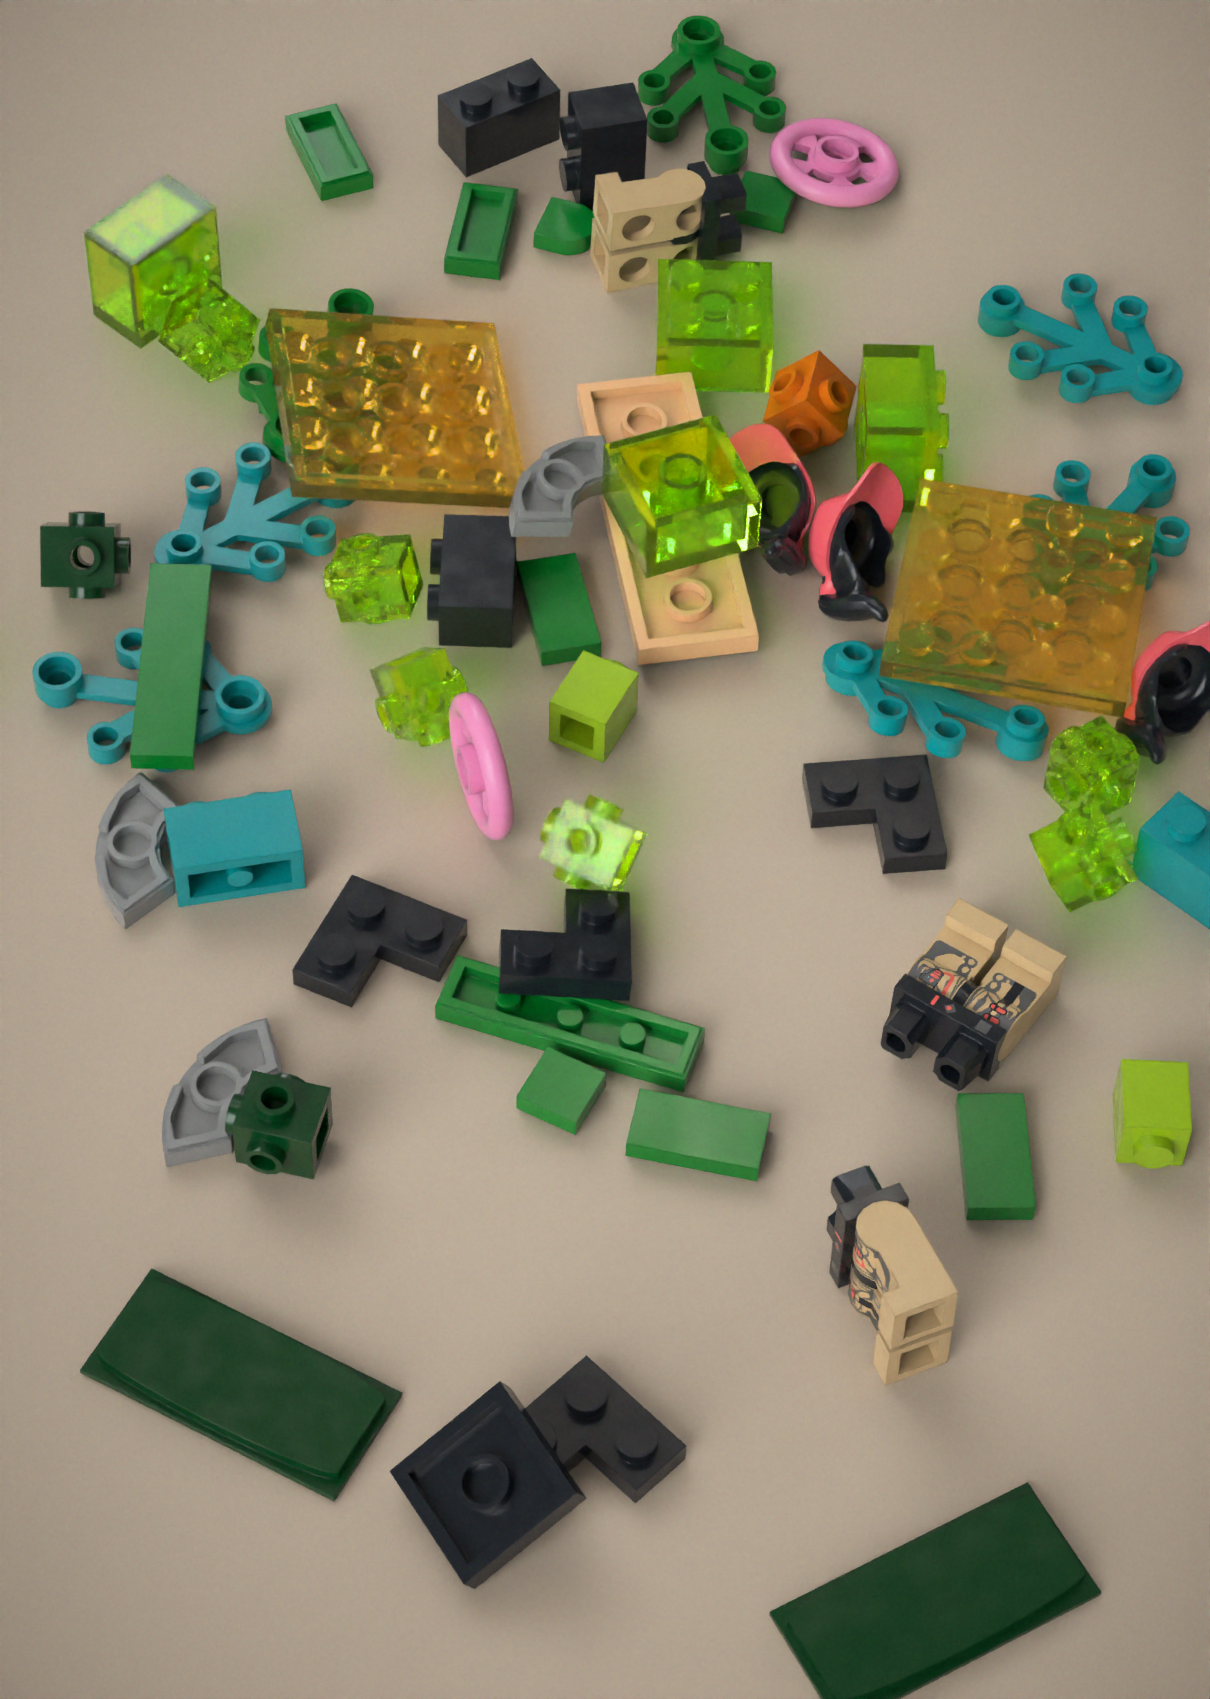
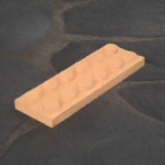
[577,372,759,665]

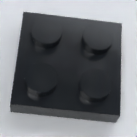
[390,1381,587,1589]

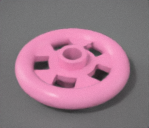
[770,118,899,208]
[449,692,514,841]

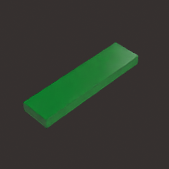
[130,563,212,770]
[435,955,705,1093]

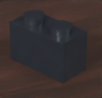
[438,58,560,177]
[559,82,647,211]
[427,514,516,648]

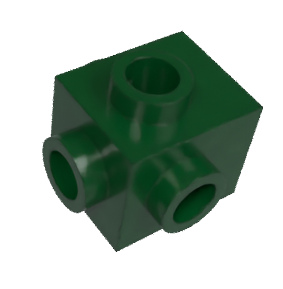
[40,511,131,599]
[225,1070,333,1180]

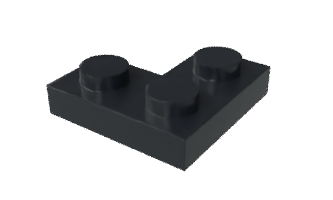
[802,754,947,874]
[292,875,467,1008]
[498,888,632,1001]
[525,1355,687,1504]

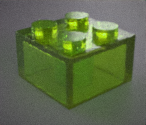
[84,174,223,349]
[655,259,774,393]
[854,344,949,513]
[602,414,762,578]

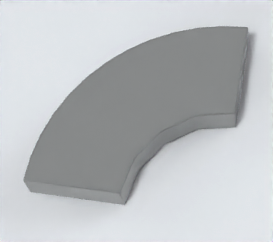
[509,435,617,537]
[95,772,178,929]
[162,1018,282,1167]

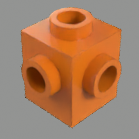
[763,350,857,457]

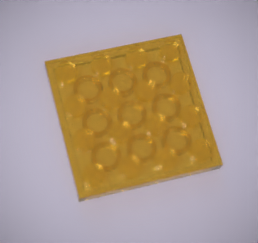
[265,308,524,508]
[879,478,1157,718]

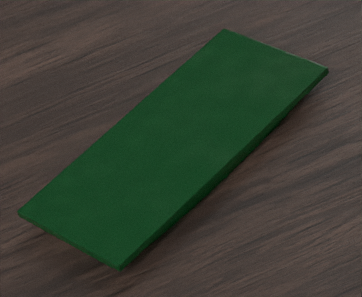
[80,1268,402,1502]
[769,1482,1101,1699]

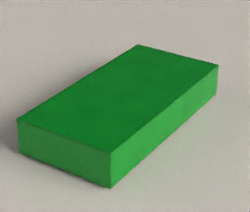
[285,103,373,201]
[444,182,518,280]
[517,553,602,666]
[625,1088,771,1182]
[955,1093,1036,1220]

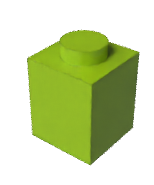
[549,650,639,763]
[1112,1059,1192,1169]

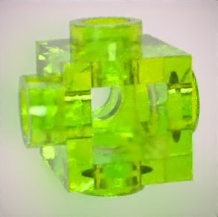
[158,278,260,383]
[323,533,424,624]
[370,647,469,747]
[1043,715,1141,830]
[539,794,648,891]
[1029,801,1139,912]

